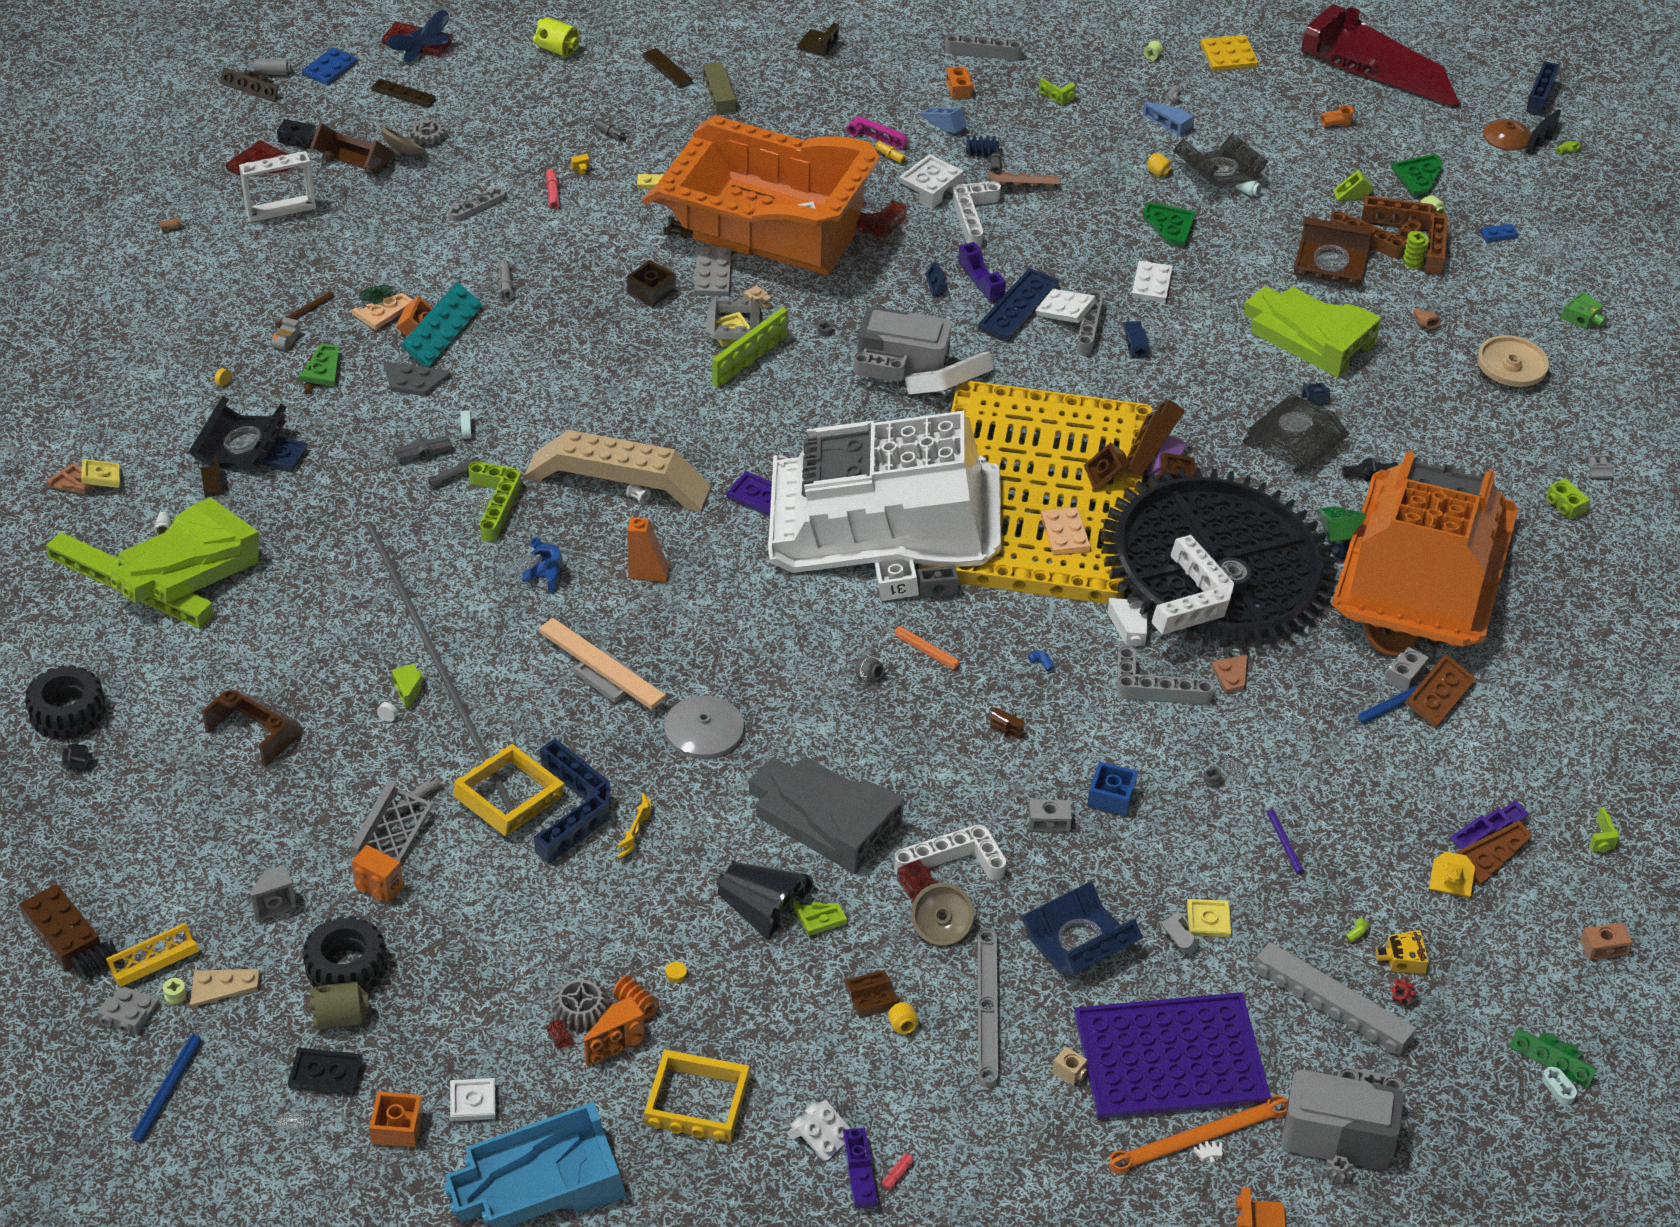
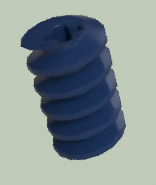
[966,135,999,157]

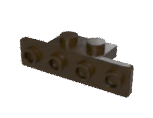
[220,68,279,101]

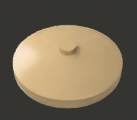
[1477,335,1549,387]

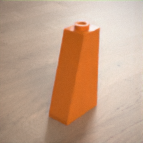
[627,517,669,582]

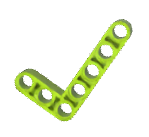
[468,461,521,542]

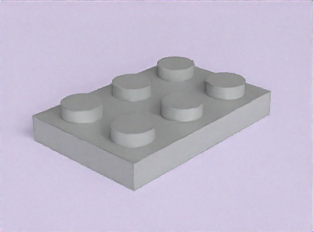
[574,648,643,703]

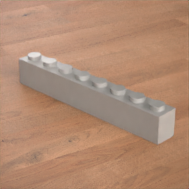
[1254,942,1416,1056]

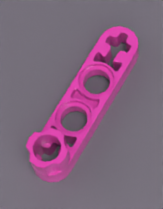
[846,116,908,150]

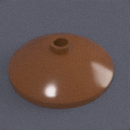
[1483,119,1531,151]
[1364,623,1418,656]

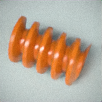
[613,975,659,1020]

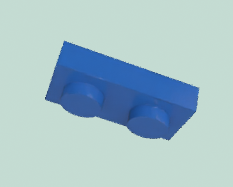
[1480,224,1518,243]

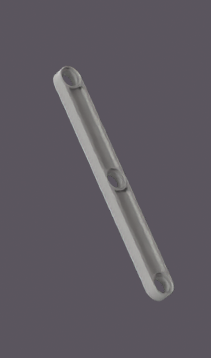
[977,928,998,1088]

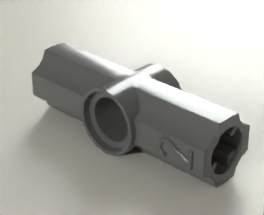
[394,435,452,463]

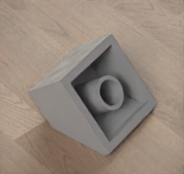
[250,865,296,922]

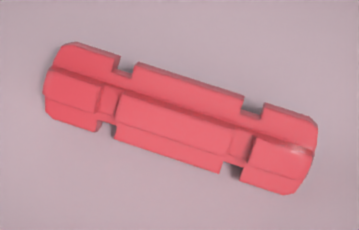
[881,1153,914,1191]

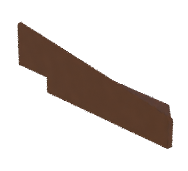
[1127,399,1185,476]

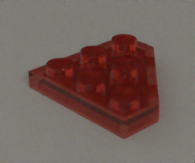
[226,140,291,175]

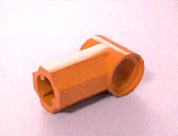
[1320,105,1354,127]

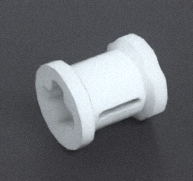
[626,484,651,504]

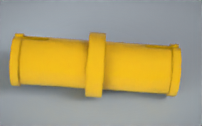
[874,141,907,165]

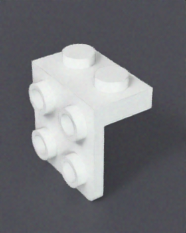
[786,1100,850,1161]

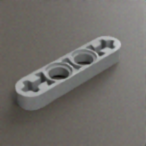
[448,187,505,222]

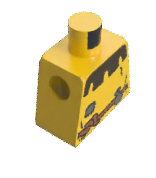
[1376,930,1428,974]

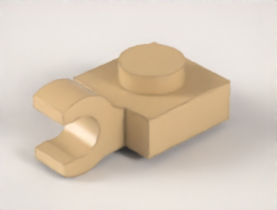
[743,285,772,309]

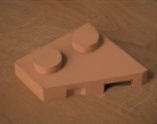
[46,463,98,494]
[1211,655,1247,694]

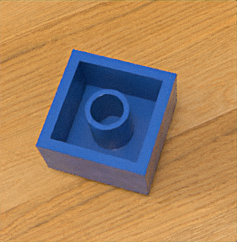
[1087,761,1138,816]

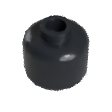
[62,744,93,771]

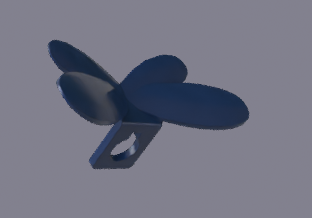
[387,10,450,62]

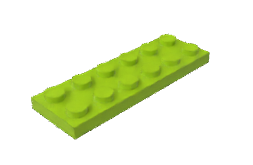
[712,307,788,388]

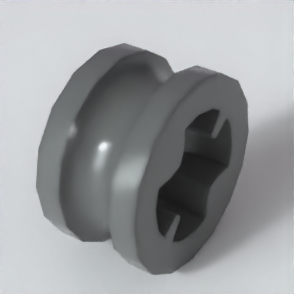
[817,321,833,337]
[1204,767,1223,787]

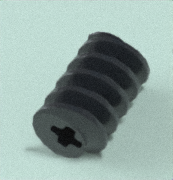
[70,940,120,980]

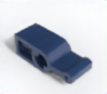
[1123,321,1149,358]

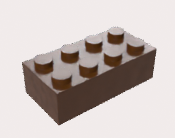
[19,884,102,972]

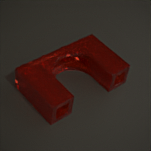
[856,200,907,239]

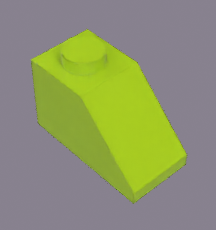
[1333,169,1375,201]
[392,663,424,709]

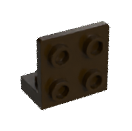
[797,22,839,56]

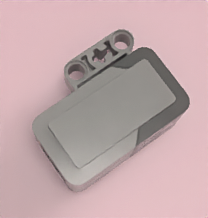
[853,307,952,381]
[1281,1068,1404,1170]

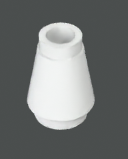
[153,512,172,536]

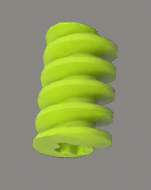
[1403,231,1429,269]

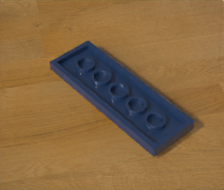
[978,268,1059,341]

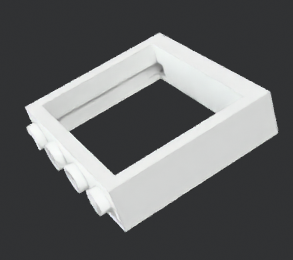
[239,151,316,222]

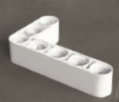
[953,181,1001,247]
[904,351,994,394]
[894,825,1006,881]

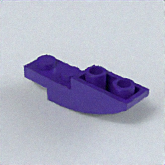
[843,1127,877,1209]

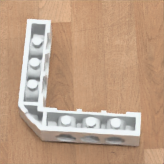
[1152,535,1234,635]

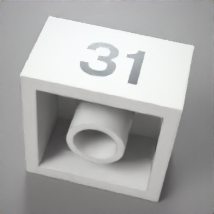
[875,559,919,601]

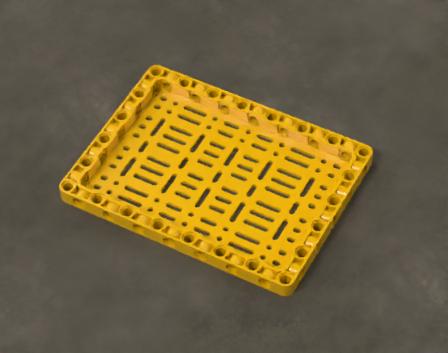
[918,381,1152,604]

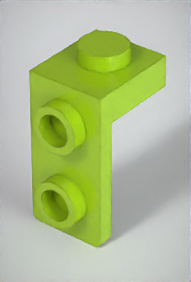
[1039,78,1076,105]
[1589,807,1619,853]

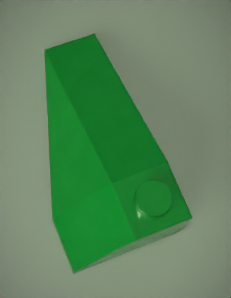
[1317,506,1366,544]

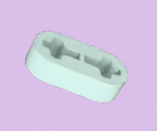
[461,410,471,439]
[1542,1067,1577,1105]

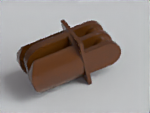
[990,708,1025,739]

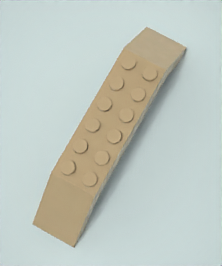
[524,430,711,512]

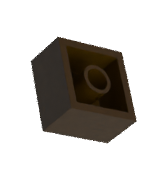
[627,260,676,307]

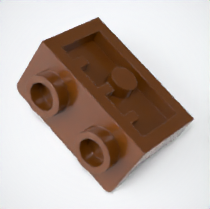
[1156,452,1196,480]

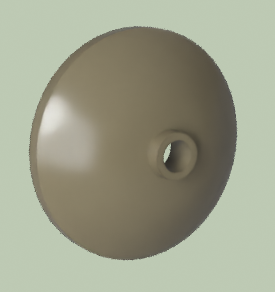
[380,126,426,155]
[911,883,974,946]

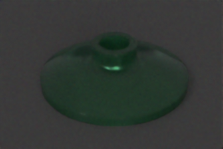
[359,285,394,304]

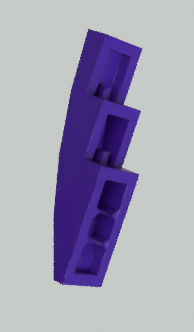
[1450,800,1529,850]

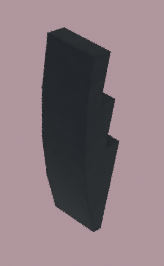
[1525,109,1561,155]

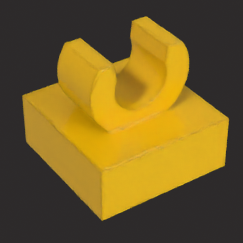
[570,154,589,175]

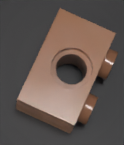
[1580,923,1633,961]

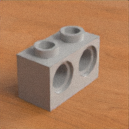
[1387,647,1429,691]

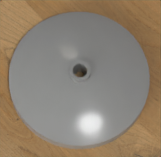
[664,696,744,759]

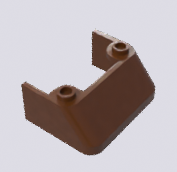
[310,122,394,175]
[202,690,302,767]

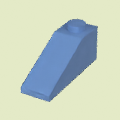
[1143,101,1194,137]
[920,107,967,134]

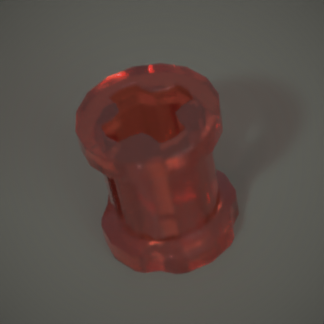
[546,1020,573,1049]

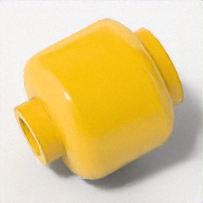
[1146,153,1172,177]
[888,1002,919,1035]

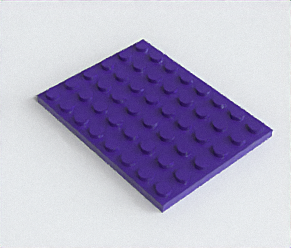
[1074,992,1271,1119]

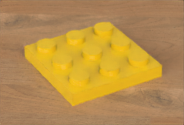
[1200,35,1259,71]

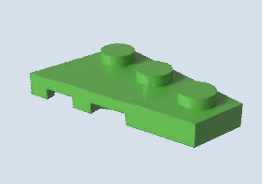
[298,343,339,387]

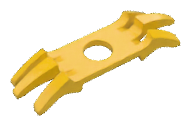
[617,793,651,859]

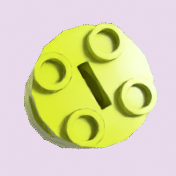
[533,17,579,57]

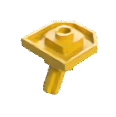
[1429,852,1475,898]

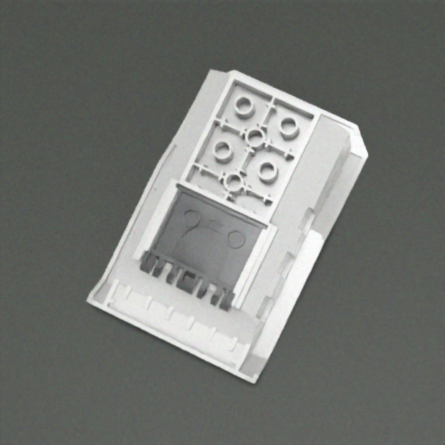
[768,411,1002,573]

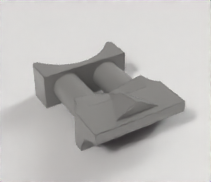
[1584,452,1614,479]

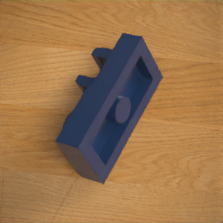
[925,262,947,297]

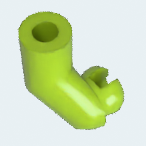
[1556,141,1581,155]

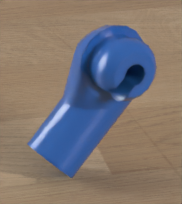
[1028,650,1055,671]

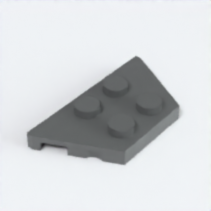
[383,361,451,396]

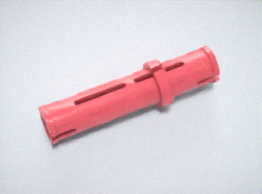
[546,169,560,209]

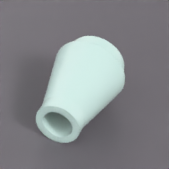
[1236,180,1262,197]

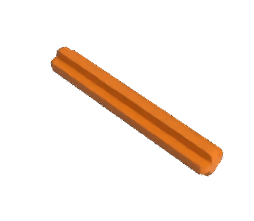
[894,626,959,670]

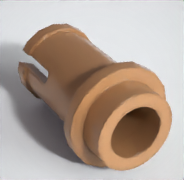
[159,216,182,232]

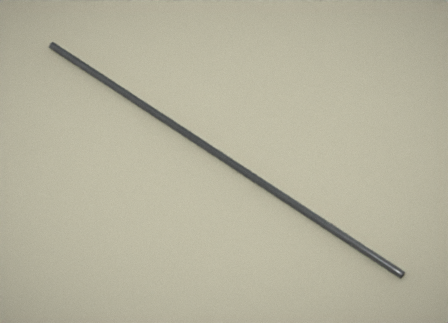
[365,521,523,829]

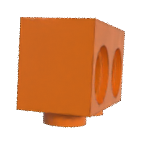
[946,66,974,99]

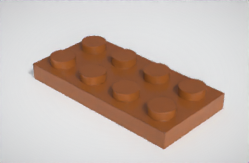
[1404,654,1476,728]

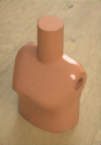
[1413,308,1441,329]

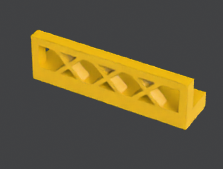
[106,923,200,987]

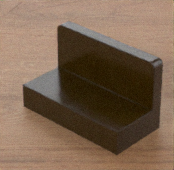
[200,455,223,497]

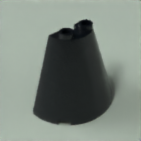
[716,860,814,940]

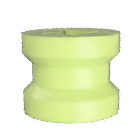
[1143,41,1163,61]
[163,978,187,1005]

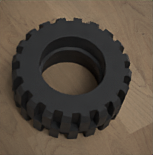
[25,665,106,740]
[303,916,387,993]

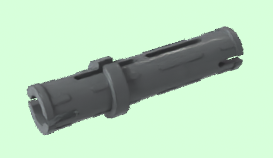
[428,457,481,489]

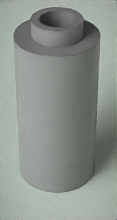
[254,59,291,75]

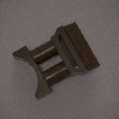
[663,216,693,238]

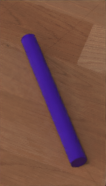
[1267,809,1304,875]

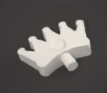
[1193,1141,1223,1164]

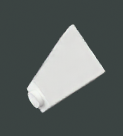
[1108,598,1147,647]

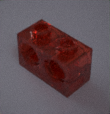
[897,859,939,902]

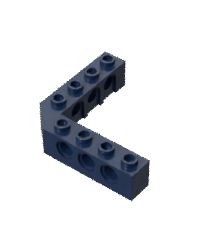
[534,738,611,864]

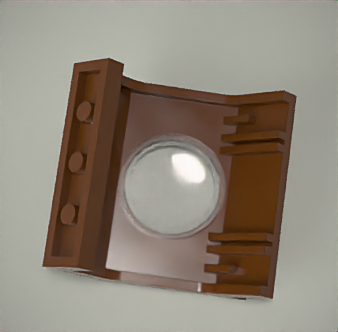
[1293,217,1372,287]

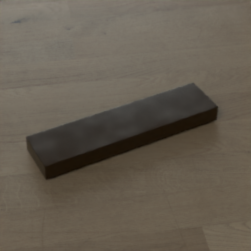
[643,48,692,89]
[371,78,436,108]

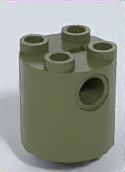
[310,981,370,1030]

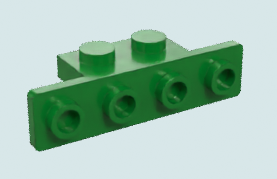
[1510,1028,1597,1087]

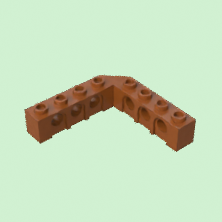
[1361,195,1448,275]

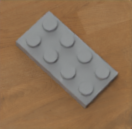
[694,246,731,296]

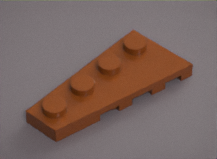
[1456,820,1532,886]

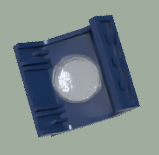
[1021,882,1143,974]

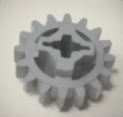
[409,118,445,145]

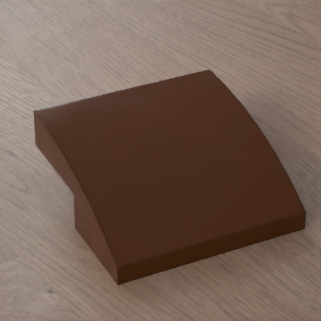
[844,970,899,1018]

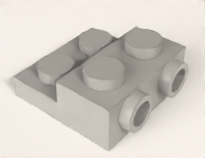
[97,986,159,1035]

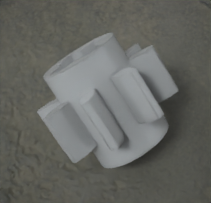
[1325,1155,1353,1184]

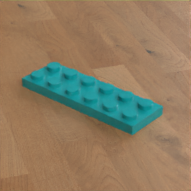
[399,281,484,367]

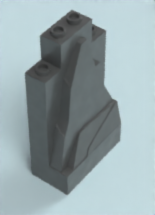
[748,756,904,874]

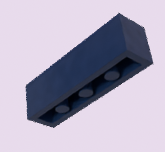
[1526,61,1560,115]

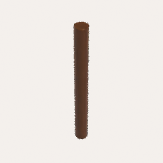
[275,291,334,328]

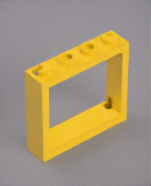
[453,744,565,837]
[644,1049,749,1142]

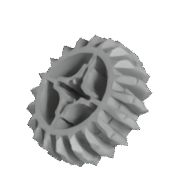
[551,976,610,1031]

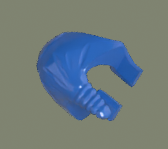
[522,536,563,593]

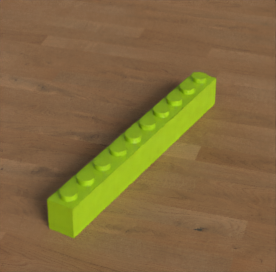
[46,532,214,629]

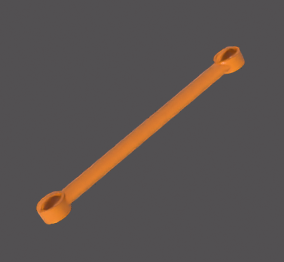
[1109,1095,1288,1175]

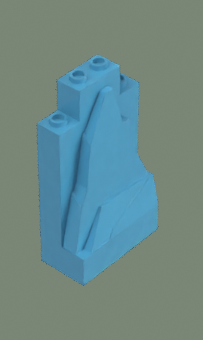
[444,1102,627,1227]

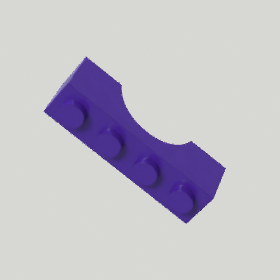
[958,242,1006,302]

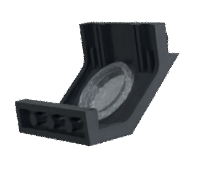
[188,396,287,468]

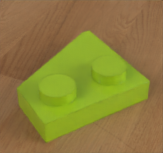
[793,901,847,937]

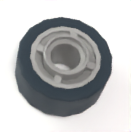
[1217,558,1251,593]

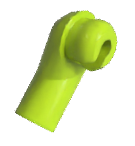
[1345,918,1369,943]

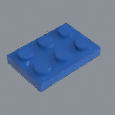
[302,47,358,86]

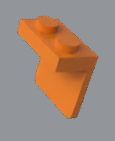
[1235,1187,1285,1227]

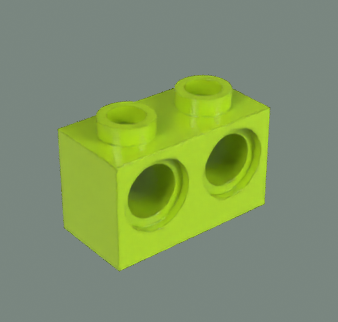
[1546,478,1590,520]

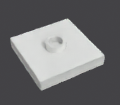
[450,1078,496,1122]

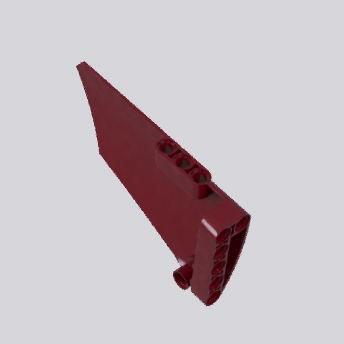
[1301,4,1461,106]

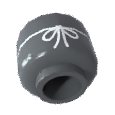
[855,655,884,683]

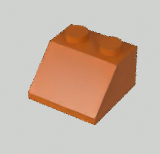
[396,296,433,337]

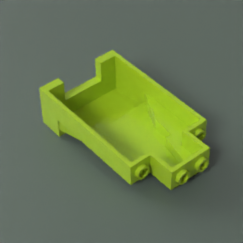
[1244,286,1382,378]
[110,497,259,604]

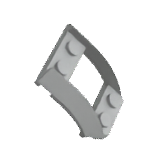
[706,295,760,340]

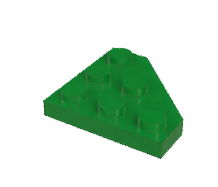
[1391,153,1443,197]
[1143,202,1196,247]

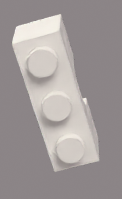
[919,164,963,209]

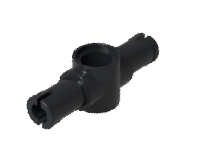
[1342,458,1398,482]

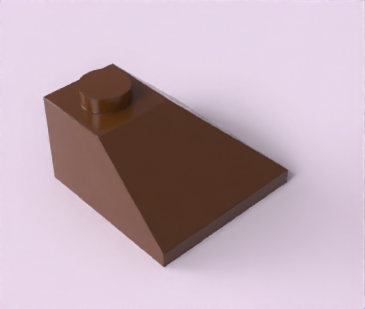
[1084,442,1129,491]

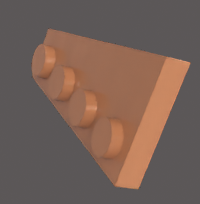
[988,171,1060,187]

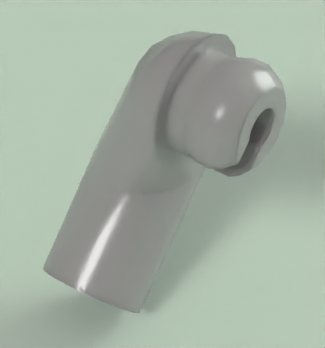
[1167,85,1181,103]

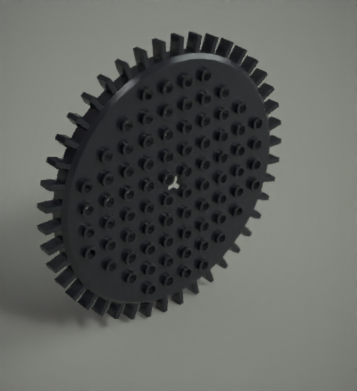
[1101,468,1337,649]

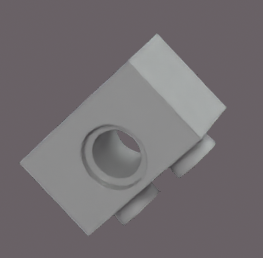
[1028,799,1072,831]

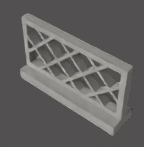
[350,781,432,862]

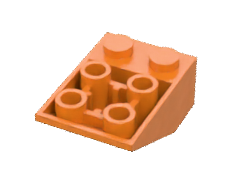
[584,996,645,1066]

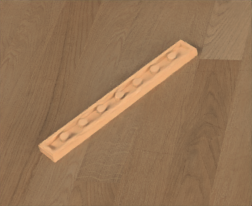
[539,618,665,710]

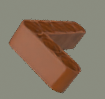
[1330,211,1421,259]

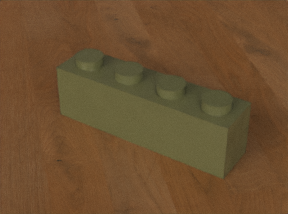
[703,62,738,114]

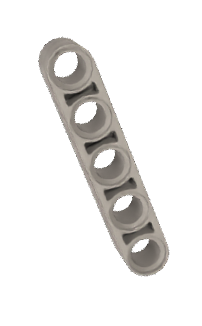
[945,33,1023,60]
[1077,290,1103,356]

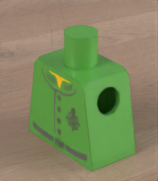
[1561,291,1606,329]

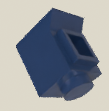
[1301,382,1330,407]

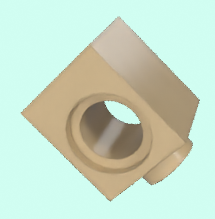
[1052,1047,1088,1086]

